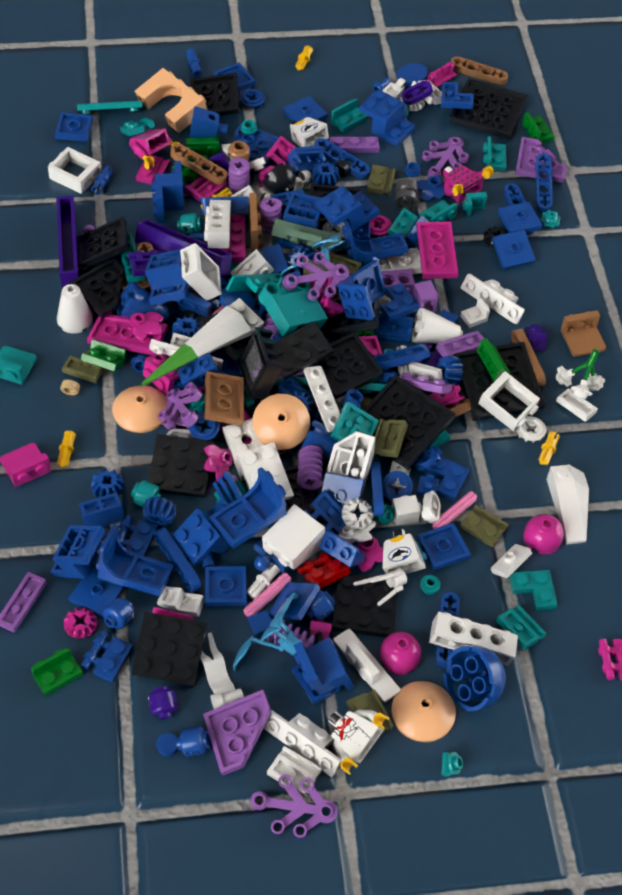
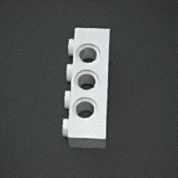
[204,200,231,248]
[429,612,518,666]

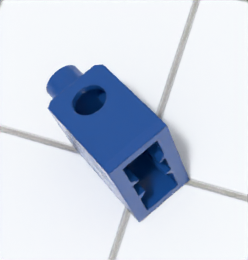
[189,106,228,138]

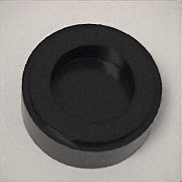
[335,160,350,177]

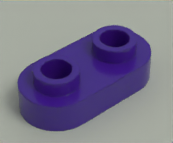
[401,81,433,105]

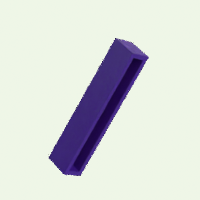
[56,196,79,288]
[135,219,233,278]

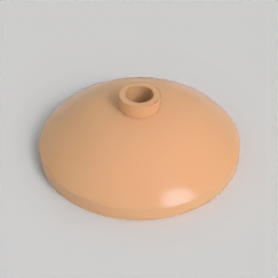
[112,385,168,433]
[253,394,310,450]
[391,681,456,742]

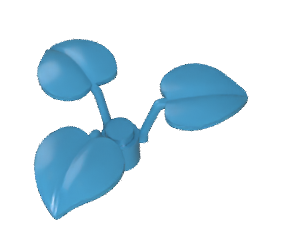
[279,234,347,278]
[233,592,303,672]

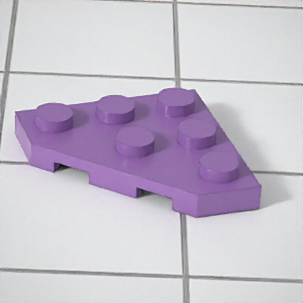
[515,137,567,183]
[203,690,272,776]

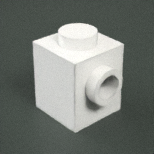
[391,495,422,526]

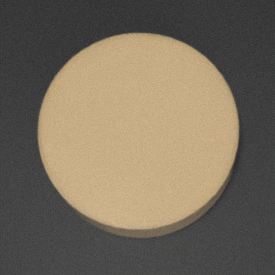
[60,380,80,395]

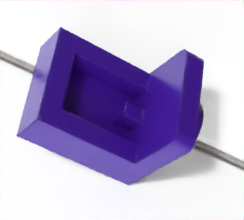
[209,152,230,179]
[524,324,547,351]

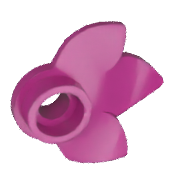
[130,312,164,341]
[204,445,233,482]
[354,536,383,572]

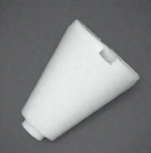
[57,284,93,334]
[411,308,463,344]

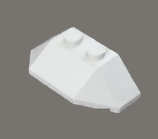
[326,432,376,493]

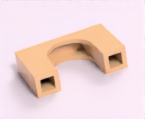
[135,68,207,133]

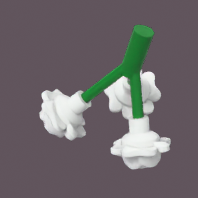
[556,349,605,399]

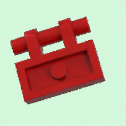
[298,552,350,589]

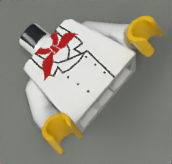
[328,709,390,775]

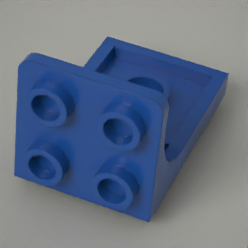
[342,219,409,264]
[337,260,387,320]
[210,467,287,549]
[96,524,174,597]

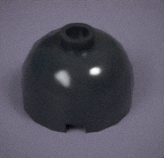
[262,162,296,194]

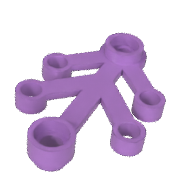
[422,137,469,179]
[282,252,349,301]
[158,382,202,429]
[251,774,338,838]

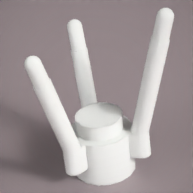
[353,568,407,606]

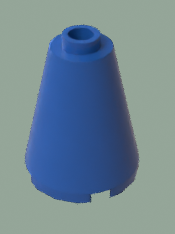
[117,282,169,323]
[300,419,338,461]

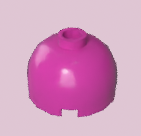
[523,514,564,555]
[379,632,421,675]

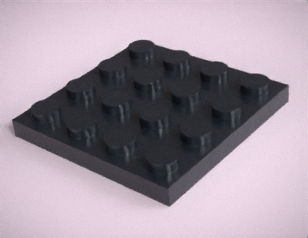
[449,78,528,140]
[454,342,545,421]
[363,375,455,471]

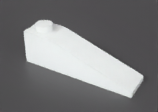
[546,465,589,544]

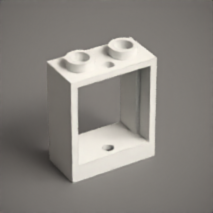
[48,147,101,194]
[180,243,222,301]
[478,371,540,431]

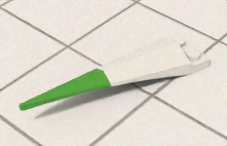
[141,298,264,387]

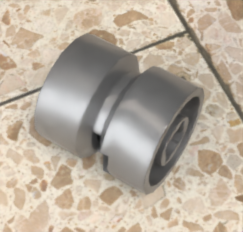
[395,178,418,211]

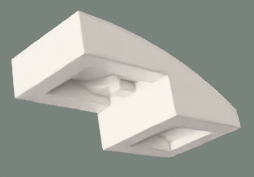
[157,586,205,617]

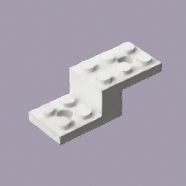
[222,418,294,500]

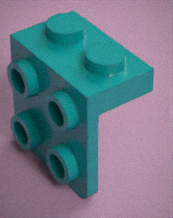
[0,346,37,385]

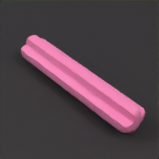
[432,491,477,529]
[244,573,291,617]

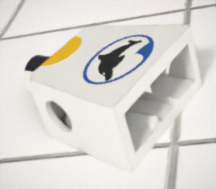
[290,117,329,147]
[383,529,426,574]

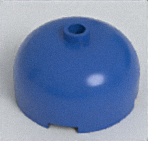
[443,645,506,711]

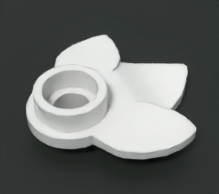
[339,517,376,543]

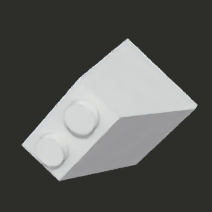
[262,504,325,570]

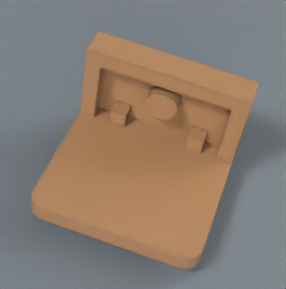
[560,310,606,357]

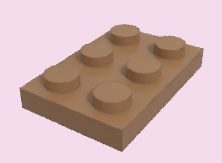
[249,193,261,253]
[204,371,244,426]

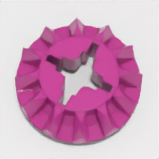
[370,215,392,237]
[64,607,98,639]

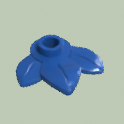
[416,176,445,201]

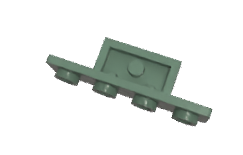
[271,219,342,252]

